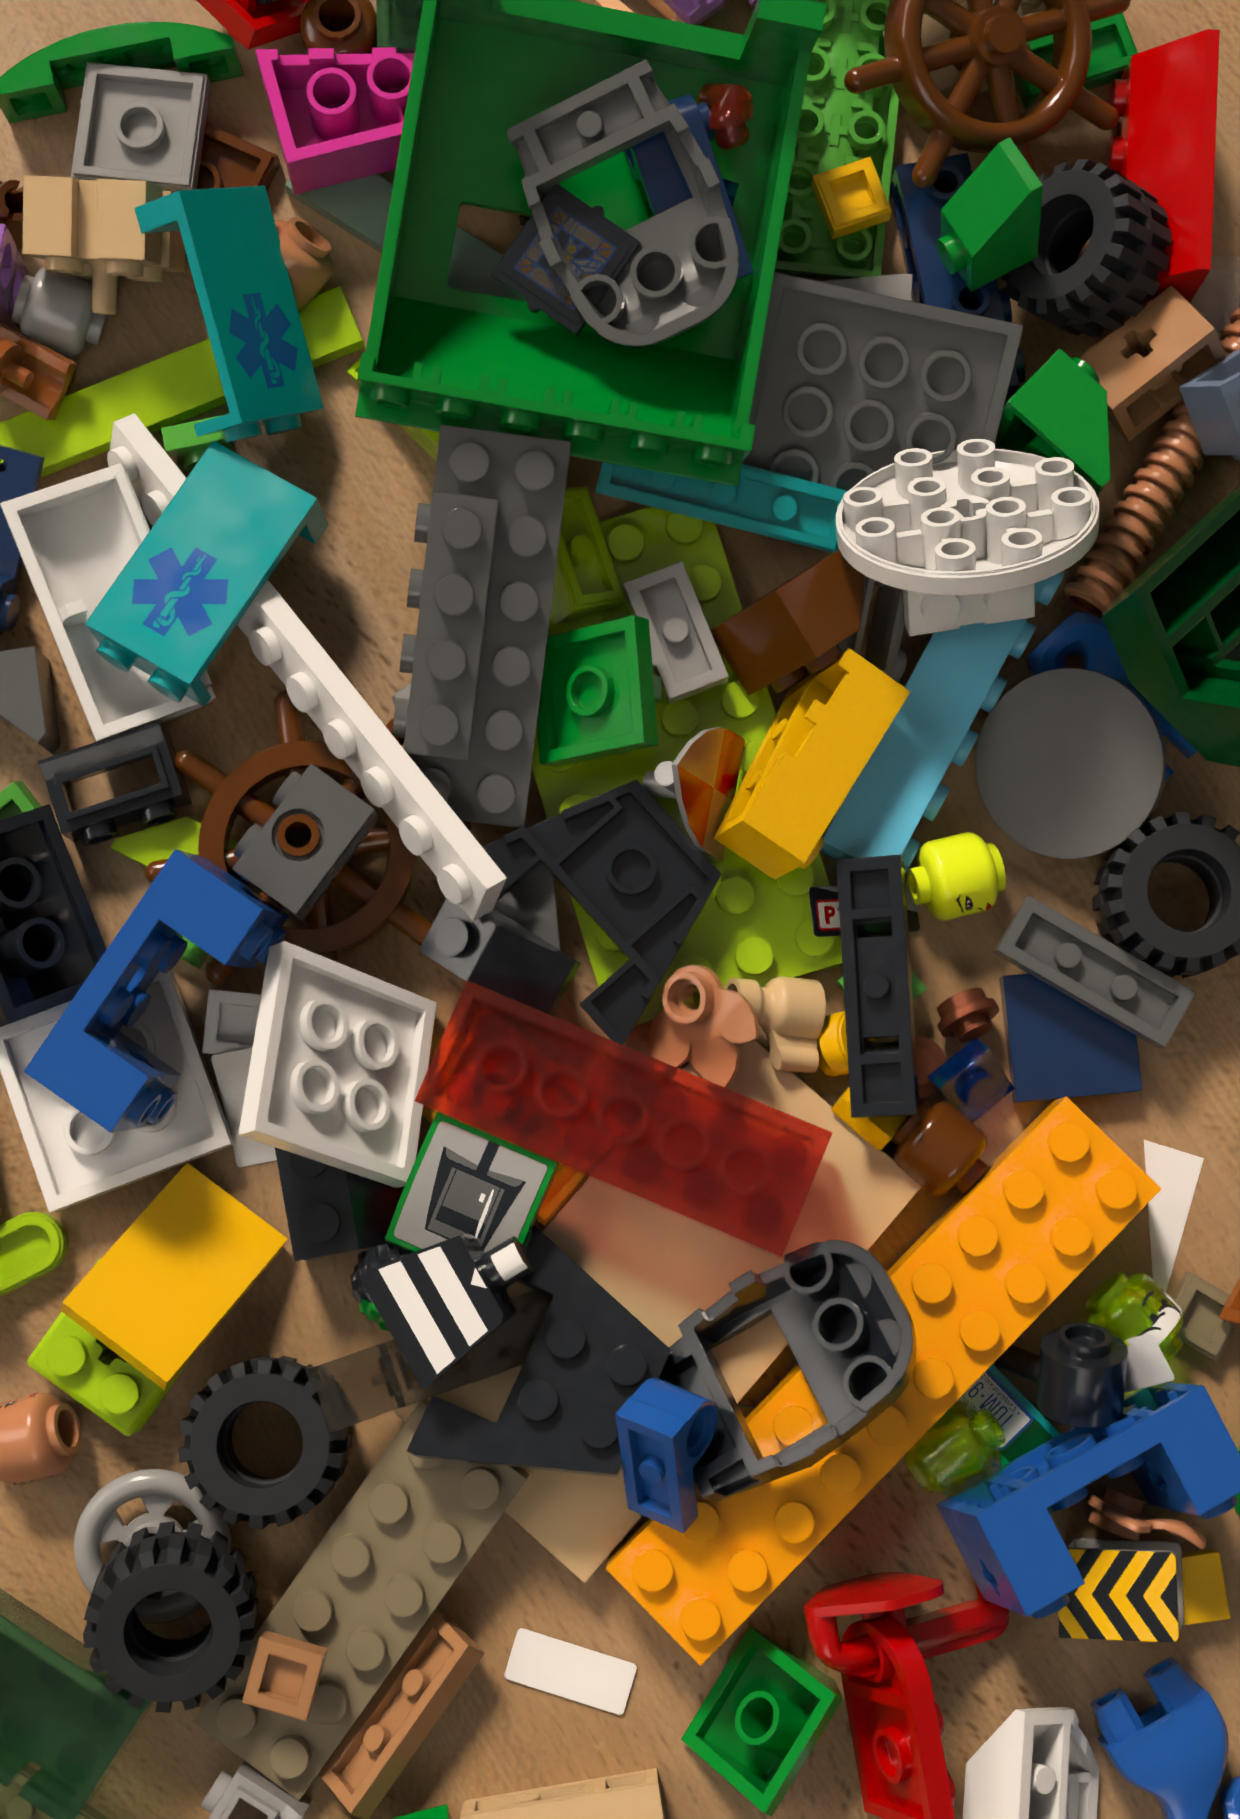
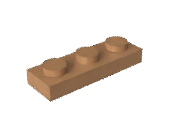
[318,1610,484,1819]

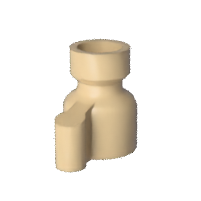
[724,976,826,1073]

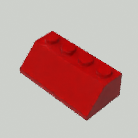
[1105,29,1220,304]

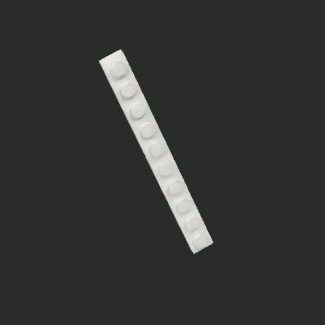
[107,413,507,922]

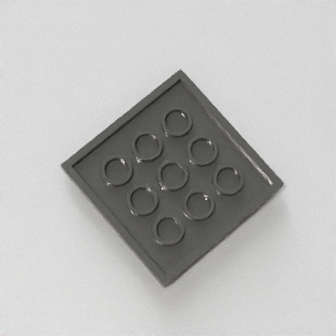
[742,272,1024,491]

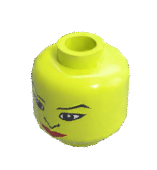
[907,832,1006,921]

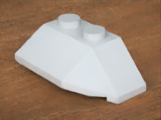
[963,1707,1100,1819]

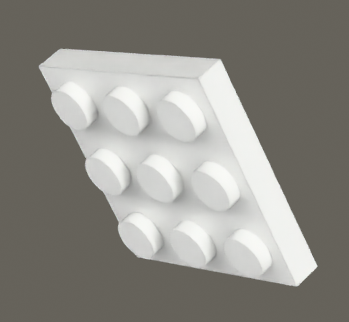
[239,941,437,1188]
[0,969,235,1212]

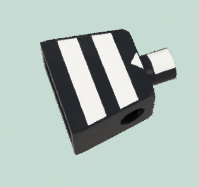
[358,1231,534,1389]

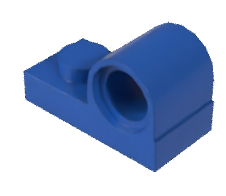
[615,1377,718,1533]

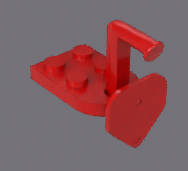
[804,1572,1010,1819]

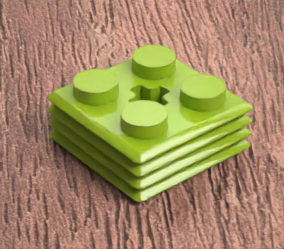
[27,1258,190,1436]

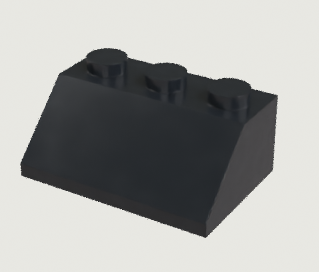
[0,804,107,1027]
[275,1147,405,1262]

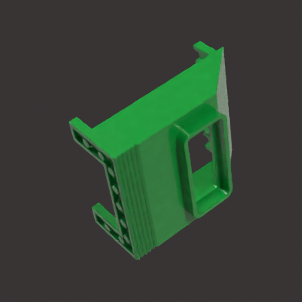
[355,0,827,487]

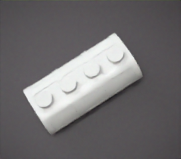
[0,463,216,742]

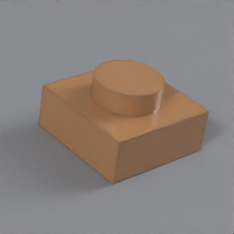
[242,1630,329,1721]

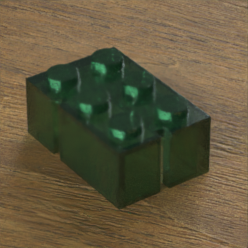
[0,1588,155,1819]

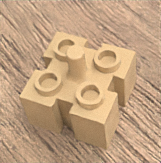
[22,175,185,315]

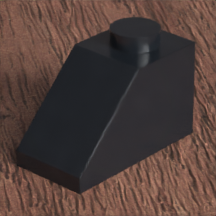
[419,898,581,1019]

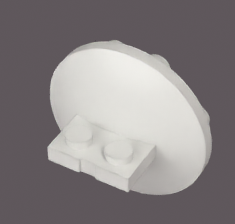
[836,439,1100,636]

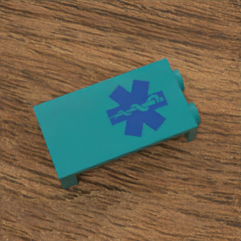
[134,185,324,443]
[85,441,329,707]

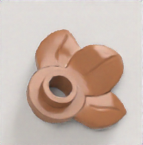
[649,965,759,1091]
[1088,1486,1207,1550]

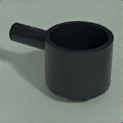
[994,1322,1128,1428]

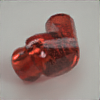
[698,83,754,149]

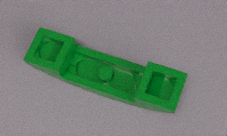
[0,21,244,124]

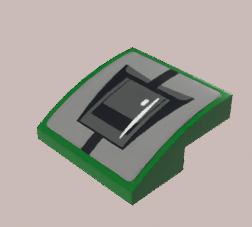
[385,1112,558,1291]

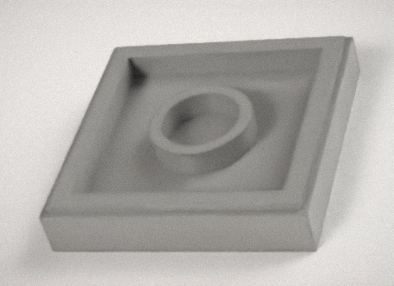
[71,62,211,192]

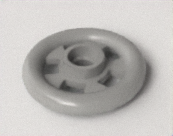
[74,1469,232,1623]

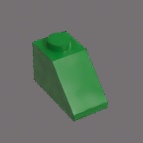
[936,137,1043,292]

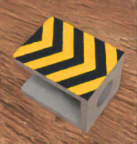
[1058,1537,1184,1642]

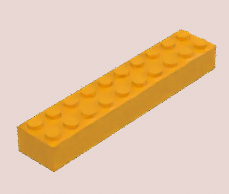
[606,1096,1161,1666]

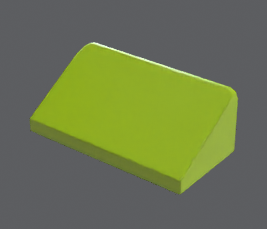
[550,486,626,624]

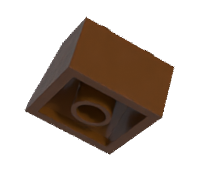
[710,550,865,696]

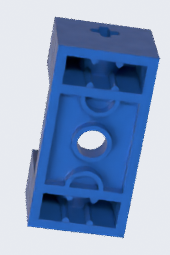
[23,849,289,1133]
[936,1382,1240,1619]

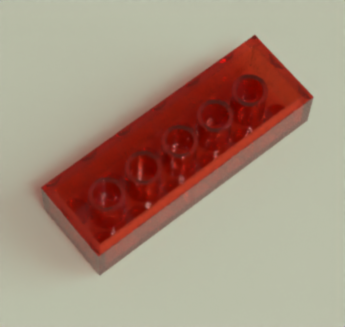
[414,980,832,1259]

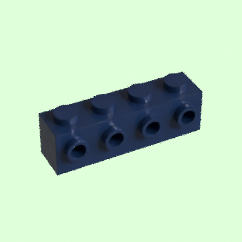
[889,152,1025,407]

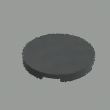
[975,668,1166,859]

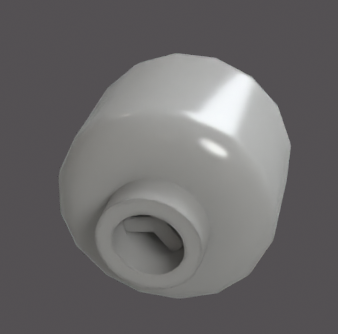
[11,267,107,358]

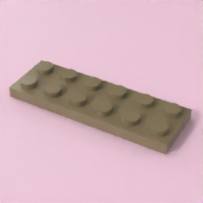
[193,1397,530,1801]

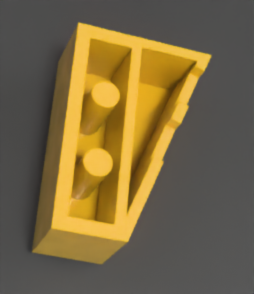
[714,648,911,880]

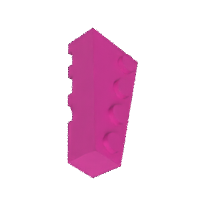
[255,47,415,195]

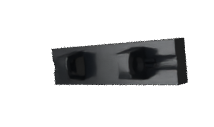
[836,855,920,1119]

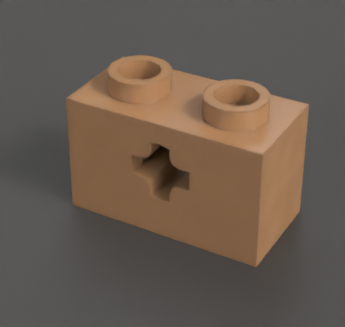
[1080,285,1227,442]

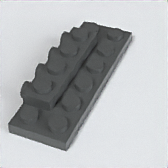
[392,425,571,828]

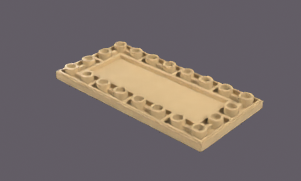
[389,1040,921,1583]

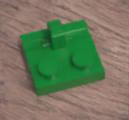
[537,615,663,767]

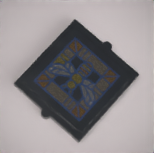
[491,184,641,337]

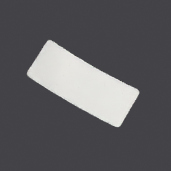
[211,1047,277,1167]

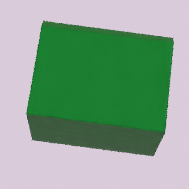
[681,1626,843,1817]

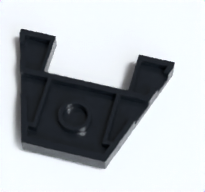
[482,779,722,1049]
[407,1225,672,1477]

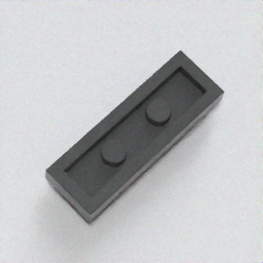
[993,895,1196,1049]

